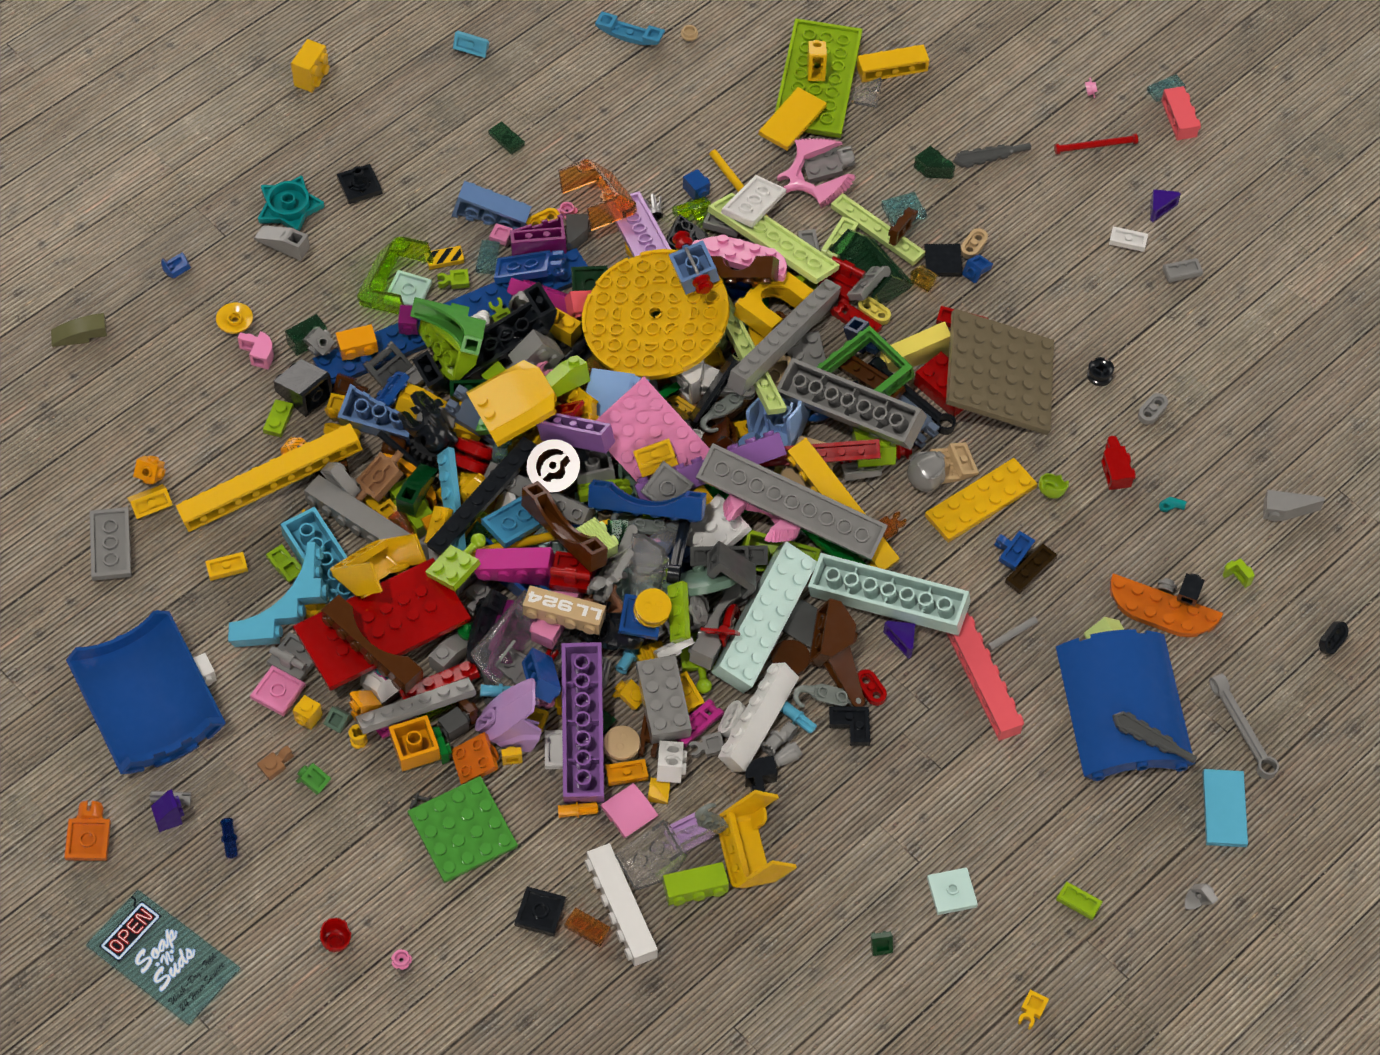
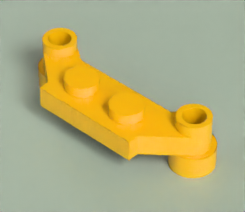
[557,387,600,420]

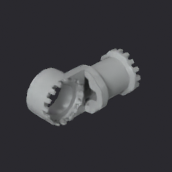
[760,721,798,756]

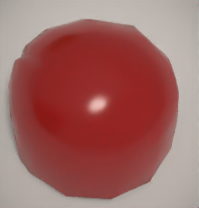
[319,917,351,952]

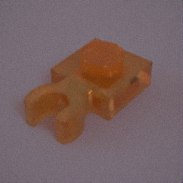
[879,512,907,540]

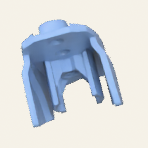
[746,397,811,446]

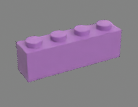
[537,413,615,453]

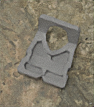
[495,640,526,685]

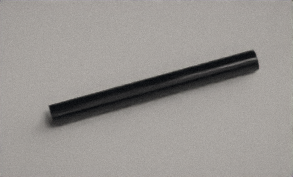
[377,430,439,485]

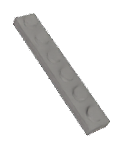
[356,677,476,734]

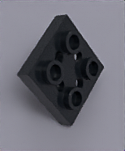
[337,164,383,204]

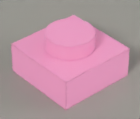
[489,223,513,246]

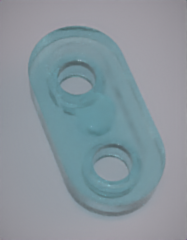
[492,439,512,463]

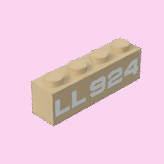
[523,585,606,635]

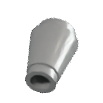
[774,742,803,768]

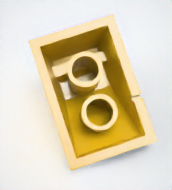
[435,468,500,514]

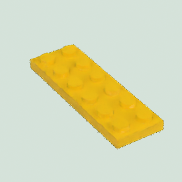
[925,458,1038,543]

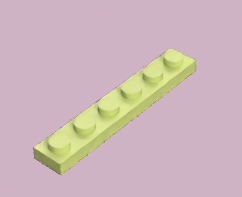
[831,193,925,266]

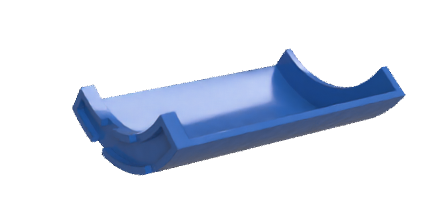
[66,610,226,774]
[1056,629,1195,781]

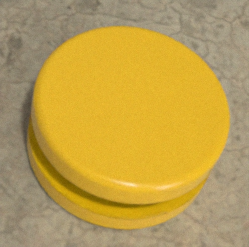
[633,588,672,628]

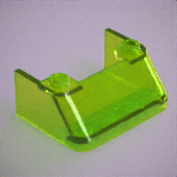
[357,237,434,315]

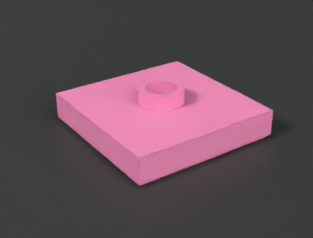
[250,665,306,717]

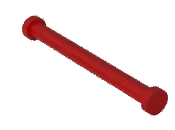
[1054,133,1138,154]

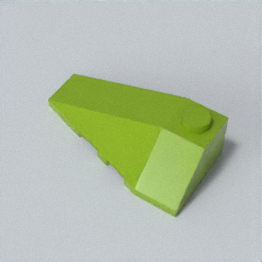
[739,530,821,572]

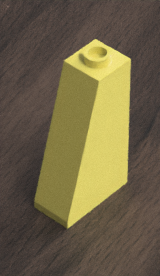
[880,322,950,372]

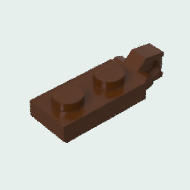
[888,207,918,246]

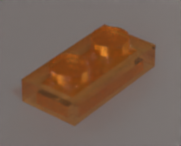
[564,907,611,947]

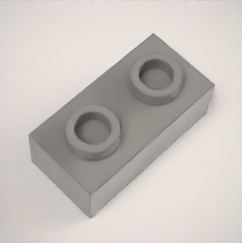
[320,462,361,497]

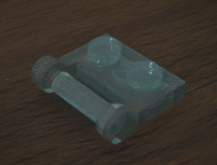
[881,192,927,226]

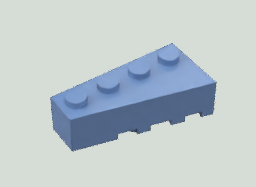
[451,181,532,229]

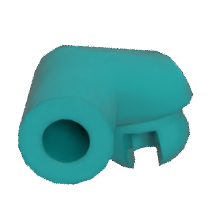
[1159,497,1187,512]

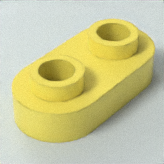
[858,297,891,325]

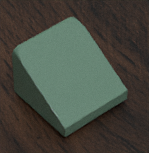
[323,706,352,733]

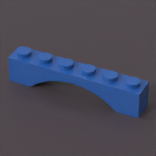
[588,479,707,522]

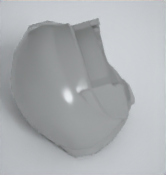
[907,451,945,492]

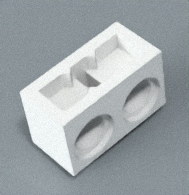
[657,741,687,783]

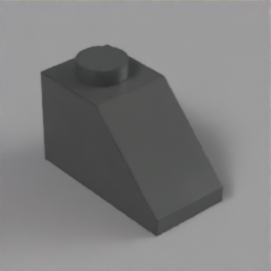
[566,214,592,251]

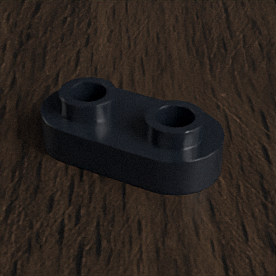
[1319,621,1349,654]

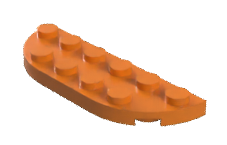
[1110,573,1223,637]

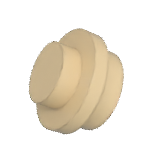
[681,25,698,41]

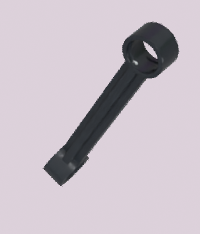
[868,357,956,435]
[667,519,691,584]

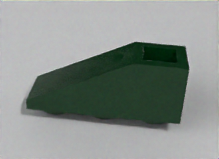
[396,463,438,517]

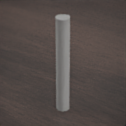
[987,616,1038,651]

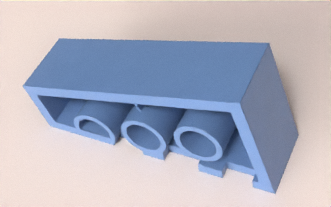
[337,384,411,445]

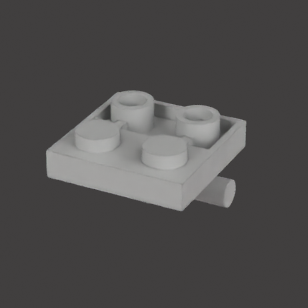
[267,632,314,681]

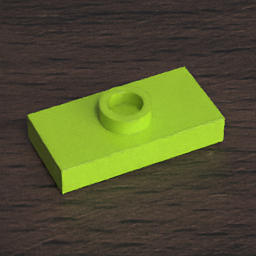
[1056,881,1103,920]

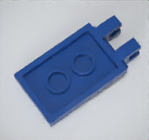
[494,250,566,284]

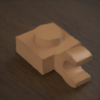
[257,746,294,781]

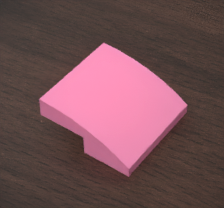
[600,783,658,838]

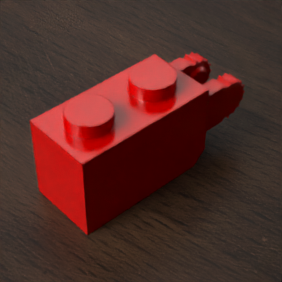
[1101,435,1136,490]

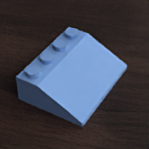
[586,368,650,416]

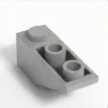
[254,225,310,261]

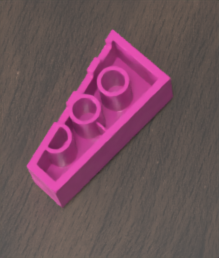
[474,547,555,586]

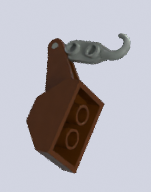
[793,598,865,708]

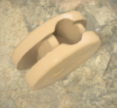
[603,725,640,764]

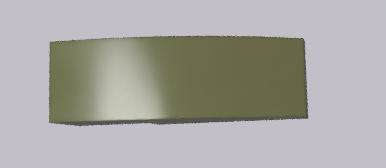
[51,313,107,347]

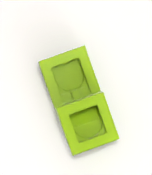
[266,544,302,583]

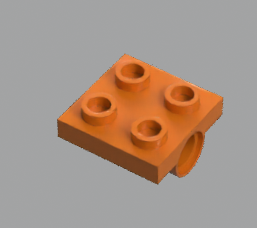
[451,732,499,785]

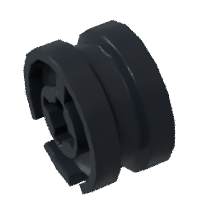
[1087,357,1114,386]

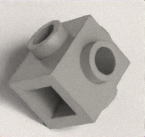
[303,327,335,356]

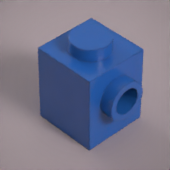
[683,169,711,202]

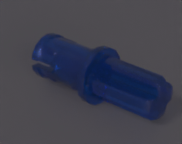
[220,818,238,859]

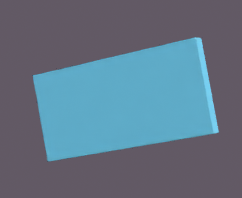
[1202,769,1248,847]

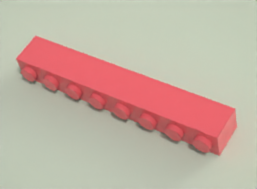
[946,612,1024,741]

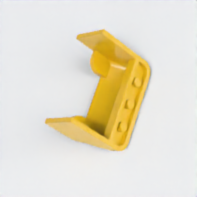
[330,533,427,598]
[718,790,797,888]

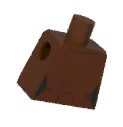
[703,416,738,450]

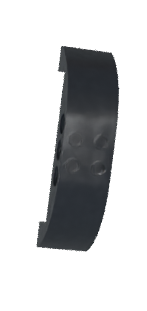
[412,282,557,392]

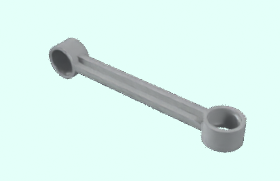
[1209,673,1279,780]

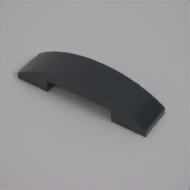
[467,589,508,669]

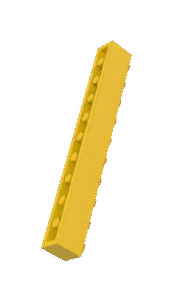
[175,423,363,532]

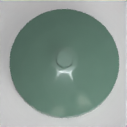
[662,565,737,597]

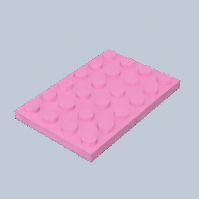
[595,376,710,482]

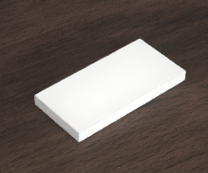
[721,175,787,228]

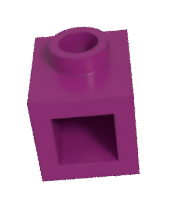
[398,305,419,335]

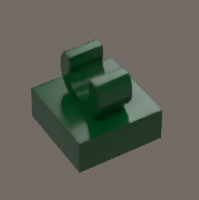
[870,931,893,956]

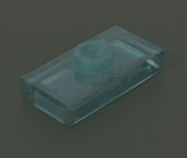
[1147,74,1186,102]
[476,240,500,275]

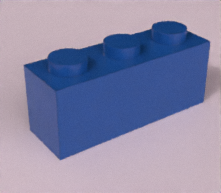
[522,647,561,703]

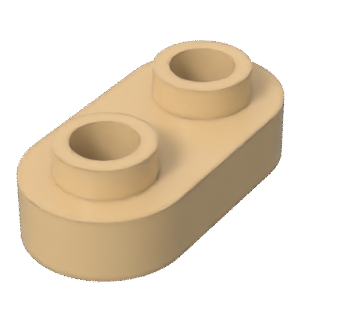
[961,228,988,259]

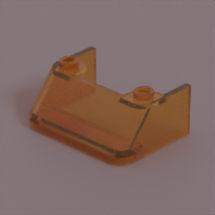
[558,159,637,231]

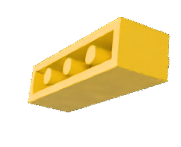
[856,44,929,83]

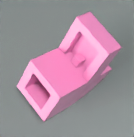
[238,331,274,370]

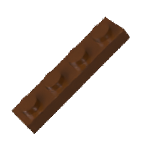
[838,355,906,399]

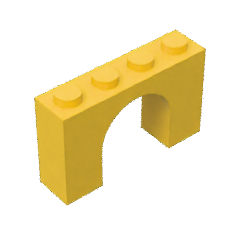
[733,271,814,338]

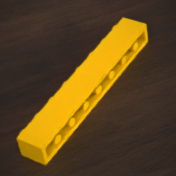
[787,438,900,570]

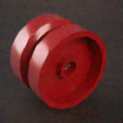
[455,436,497,475]

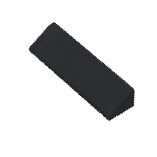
[690,354,741,423]

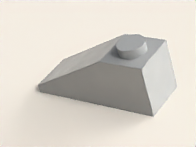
[1263,490,1325,521]
[428,632,468,673]

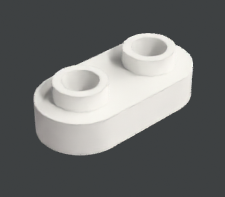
[718,700,746,737]

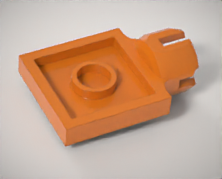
[64,800,111,861]

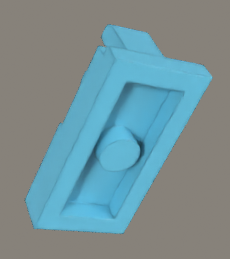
[453,31,489,58]

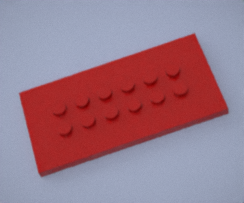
[293,558,471,691]

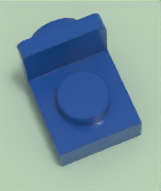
[962,254,993,283]

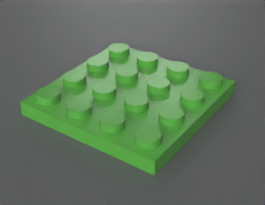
[407,776,518,883]

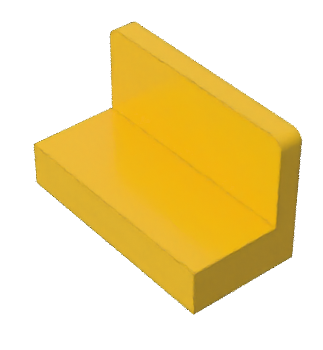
[127,484,173,519]

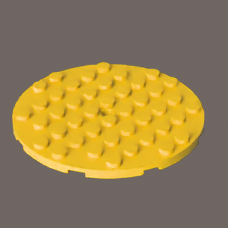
[582,249,730,380]

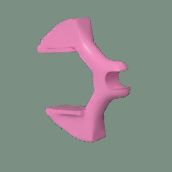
[777,138,855,208]
[723,495,801,543]

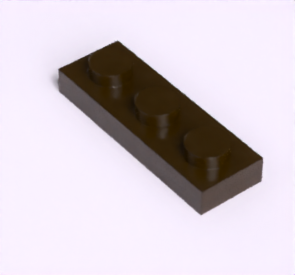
[1005,544,1057,594]

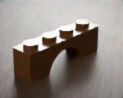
[711,256,779,284]

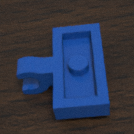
[994,530,1035,570]

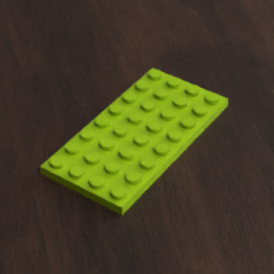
[775,18,863,138]

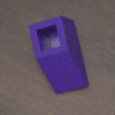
[151,789,185,832]

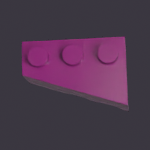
[510,214,566,256]

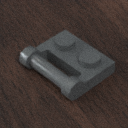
[362,341,413,388]

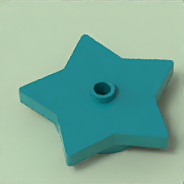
[258,176,325,231]

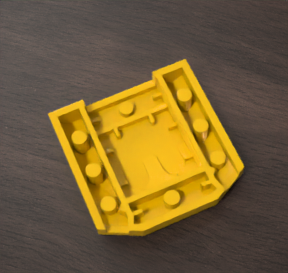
[466,360,557,447]

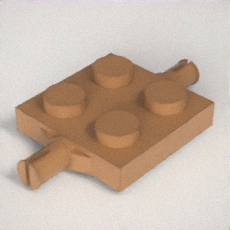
[355,450,404,502]

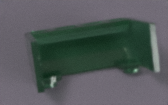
[829,229,914,303]

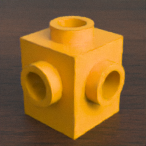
[133,455,166,484]

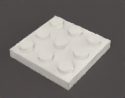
[686,494,752,547]

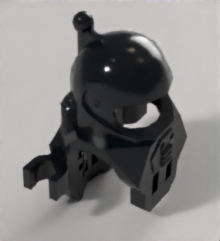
[397,391,459,452]
[580,601,646,651]

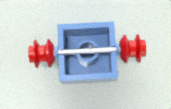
[669,231,720,295]

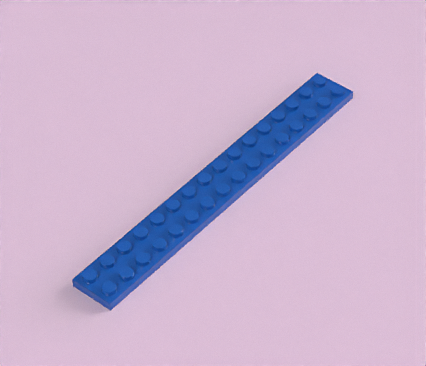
[313,248,588,388]

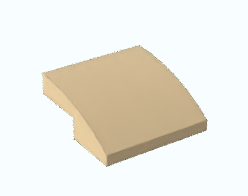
[930,442,979,484]

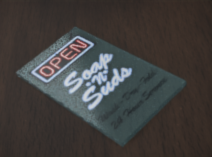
[86,890,240,1026]

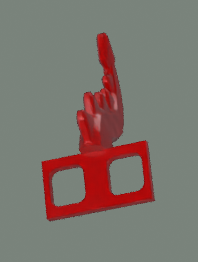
[701,604,741,647]

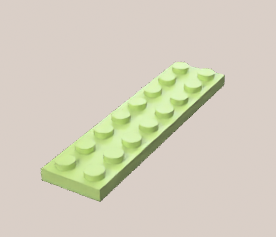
[708,193,840,284]

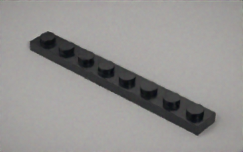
[427,437,537,555]

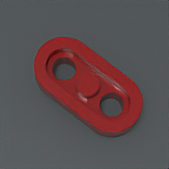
[858,669,887,706]

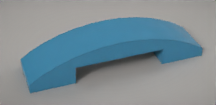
[595,11,665,45]

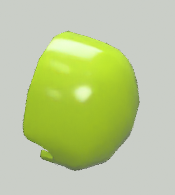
[1039,473,1069,499]

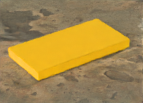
[758,87,827,151]

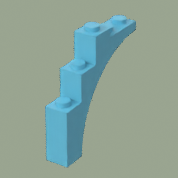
[228,542,330,647]

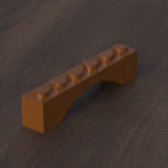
[521,481,608,572]
[321,595,423,693]

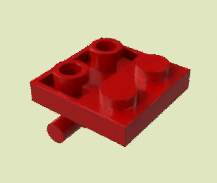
[818,256,866,303]
[549,551,593,593]

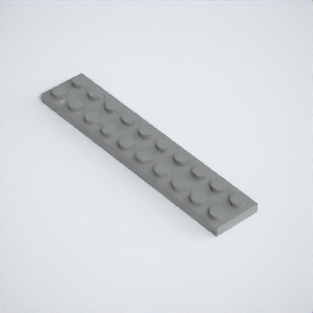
[696,443,888,561]

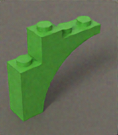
[410,297,486,356]

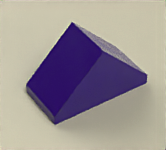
[1150,189,1181,222]
[883,621,915,659]

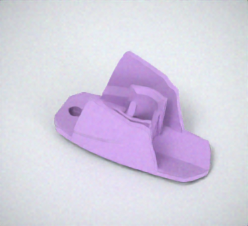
[475,678,542,752]

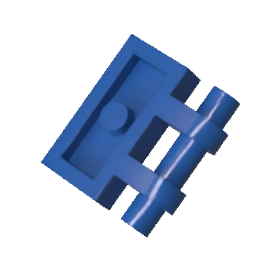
[376,371,410,406]

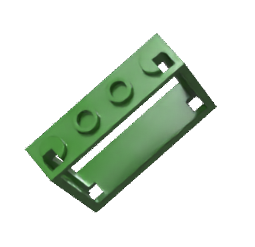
[817,325,915,396]

